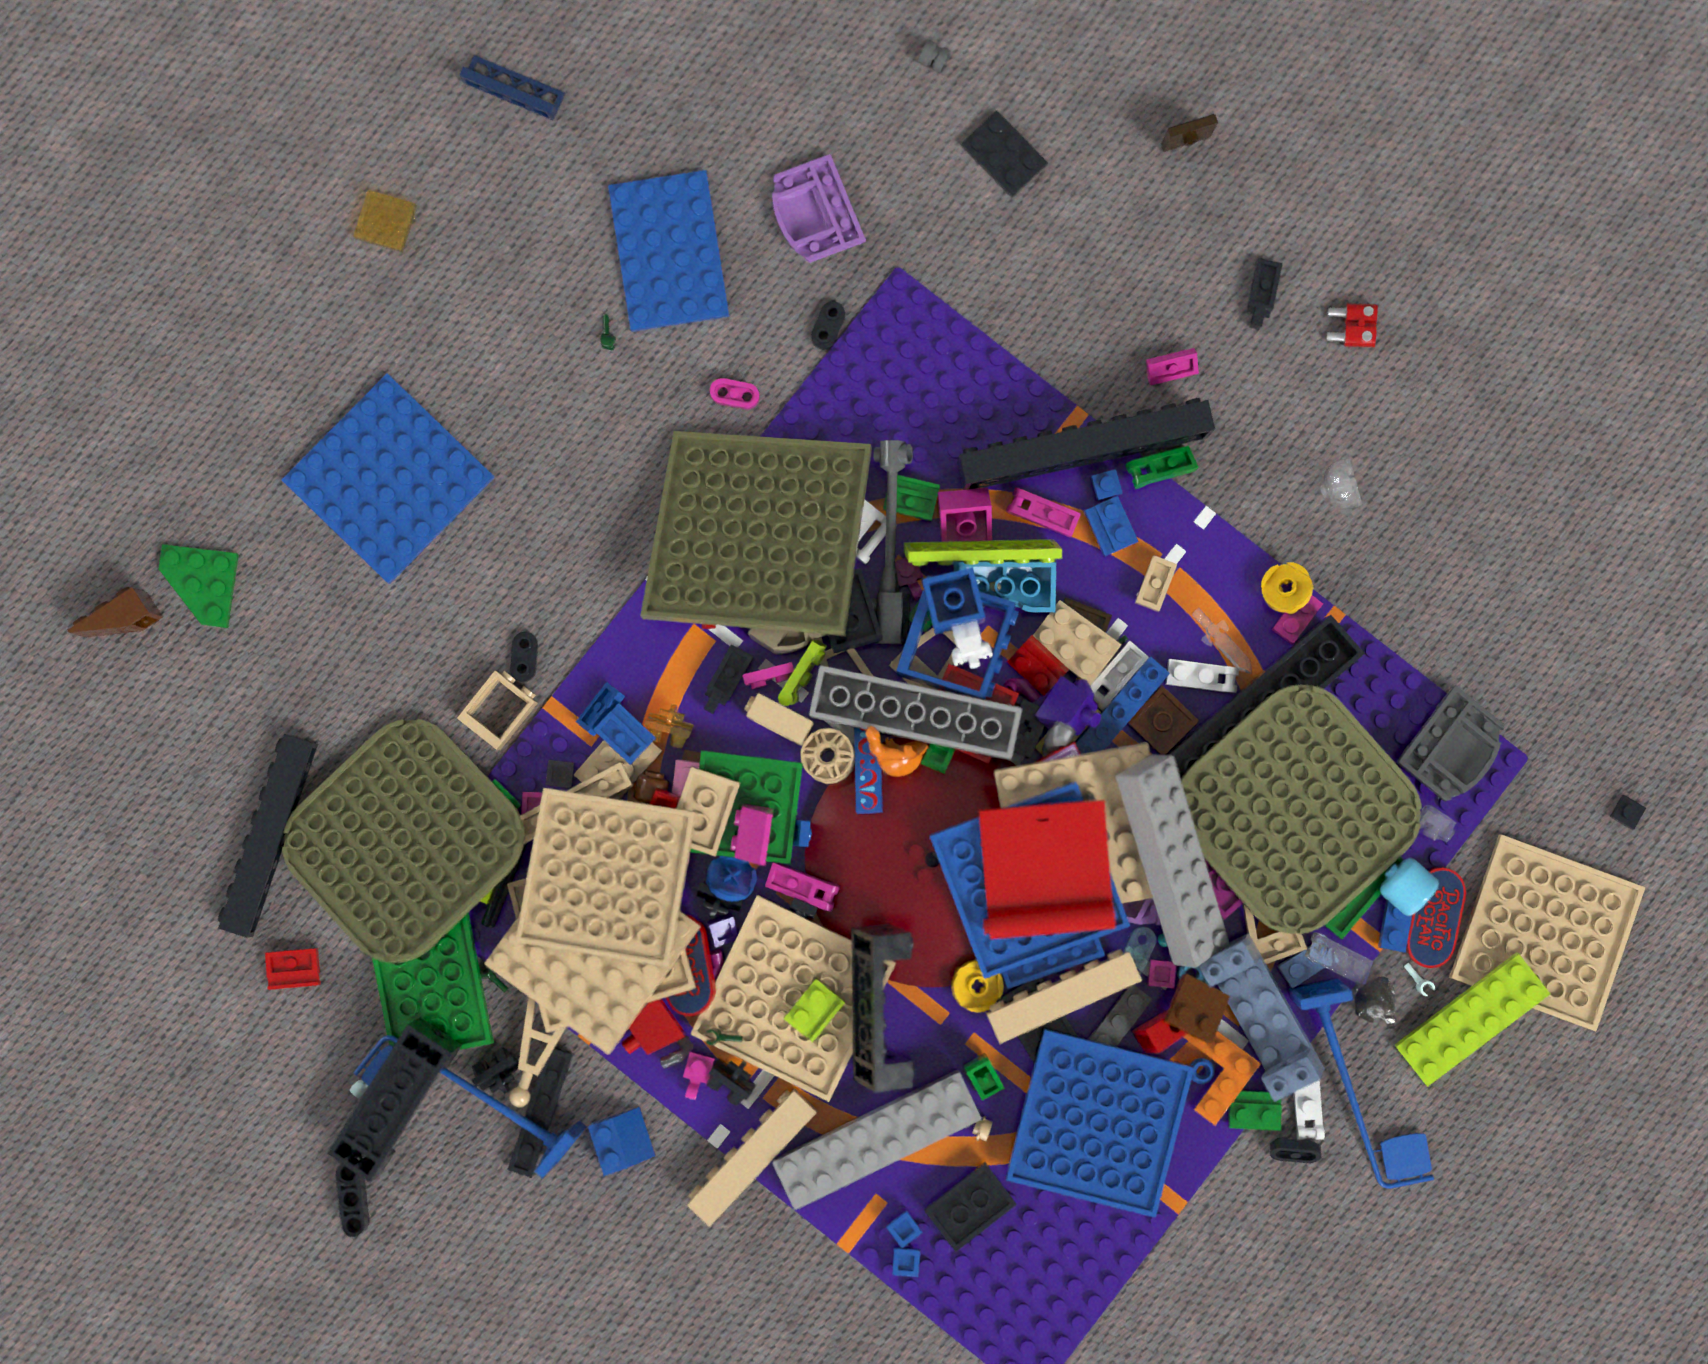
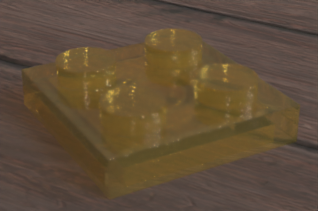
[353,190,417,253]

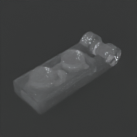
[1305,932,1373,985]

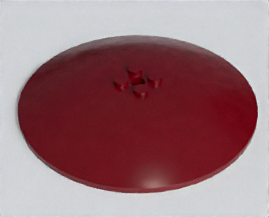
[805,737,1016,987]

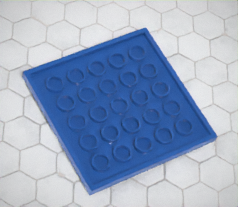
[282,373,495,584]
[930,781,1130,979]
[1005,1029,1194,1218]

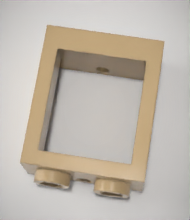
[457,671,538,750]
[745,693,814,747]

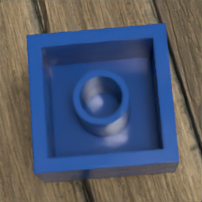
[922,567,985,635]

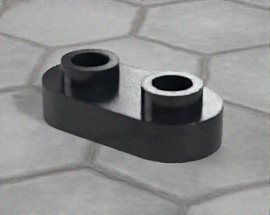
[811,301,845,350]
[510,632,538,682]
[1269,1137,1322,1163]

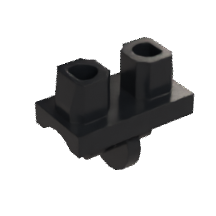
[697,879,743,919]
[472,1047,519,1094]
[707,1059,756,1106]

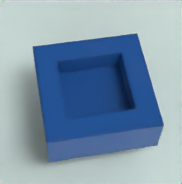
[1090,469,1122,501]
[793,820,812,847]
[886,1210,922,1248]
[892,1247,920,1277]

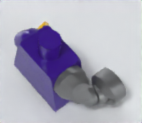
[1035,676,1101,756]

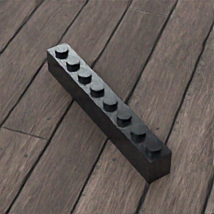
[218,734,318,938]

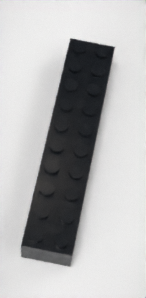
[957,398,1215,490]
[1167,615,1365,779]

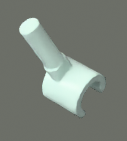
[1404,963,1435,996]
[350,1080,369,1098]

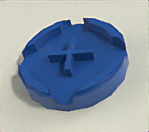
[706,856,757,901]

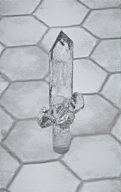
[1192,608,1252,674]

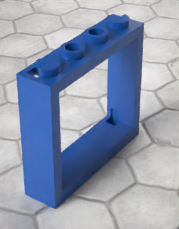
[896,576,1019,700]

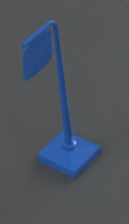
[1288,978,1434,1189]
[353,1035,587,1178]

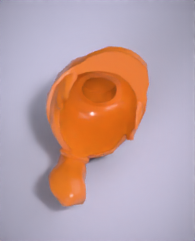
[865,726,928,777]

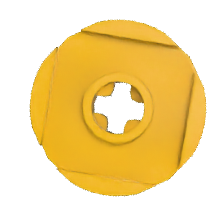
[1261,562,1314,614]
[951,960,1004,1012]

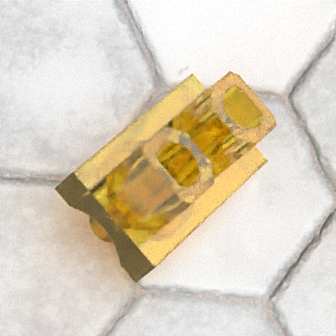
[644,704,694,748]

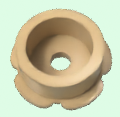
[972,1116,993,1141]

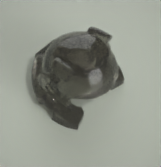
[1354,976,1395,1029]

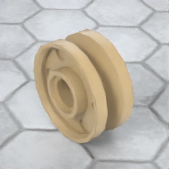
[801,728,855,784]

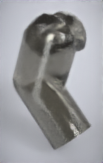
[660,1035,693,1069]

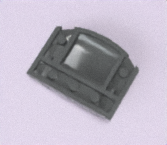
[1397,685,1504,801]

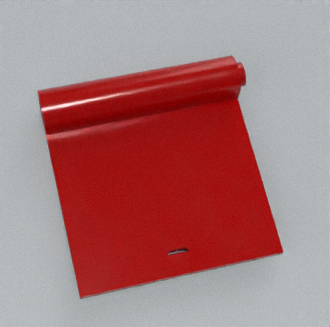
[979,799,1115,939]

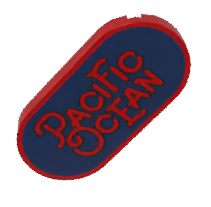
[1406,867,1466,968]
[666,914,716,1016]

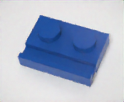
[1084,496,1138,557]
[593,703,656,765]

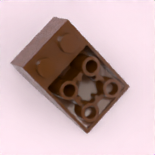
[67,587,163,638]

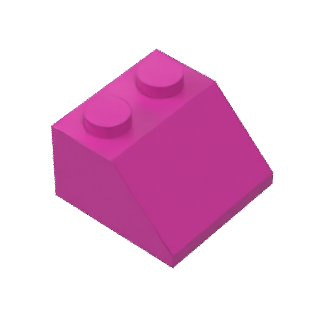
[938,488,992,542]
[731,804,773,866]

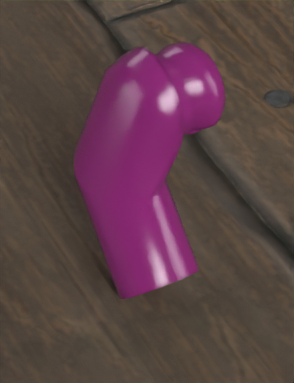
[1003,678,1041,703]
[710,949,725,982]

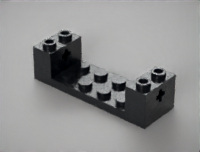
[852,924,915,1092]
[327,1017,462,1182]

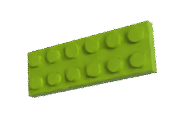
[904,539,1062,566]
[1394,952,1550,1087]

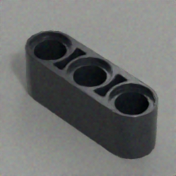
[336,1164,370,1237]

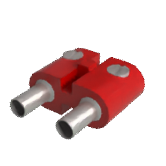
[1327,303,1378,347]

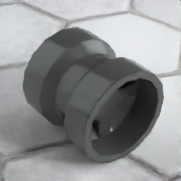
[918,40,951,73]

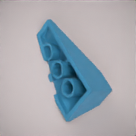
[954,559,1056,612]

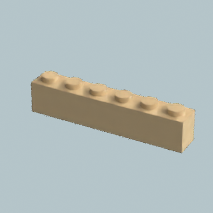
[986,949,1142,1043]
[687,1088,817,1227]

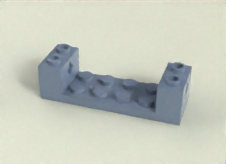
[1199,933,1325,1102]

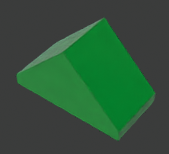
[963,1053,1004,1101]

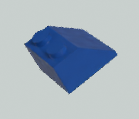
[588,1107,655,1176]

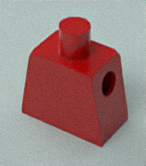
[621,999,686,1055]
[1132,1009,1188,1053]

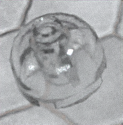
[1319,458,1363,510]

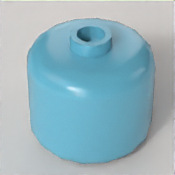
[1380,858,1439,916]

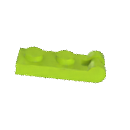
[778,640,827,706]

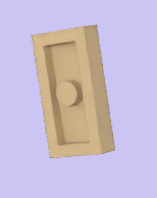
[1135,555,1177,612]

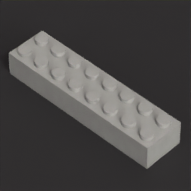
[809,665,1022,761]
[1116,755,1230,968]
[773,1069,982,1210]

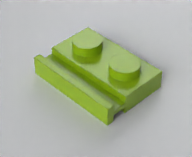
[784,978,845,1043]

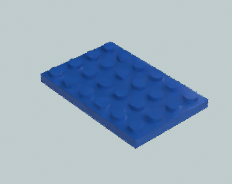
[608,170,729,332]

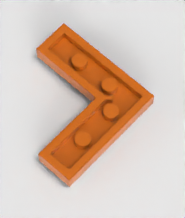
[1183,1031,1261,1125]

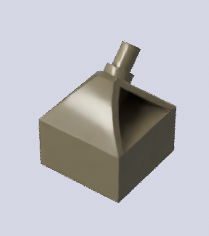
[748,628,827,655]

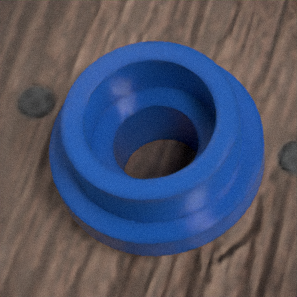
[1190,1058,1214,1084]

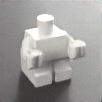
[952,621,993,668]

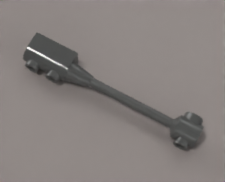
[871,440,913,644]

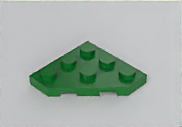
[159,544,239,628]

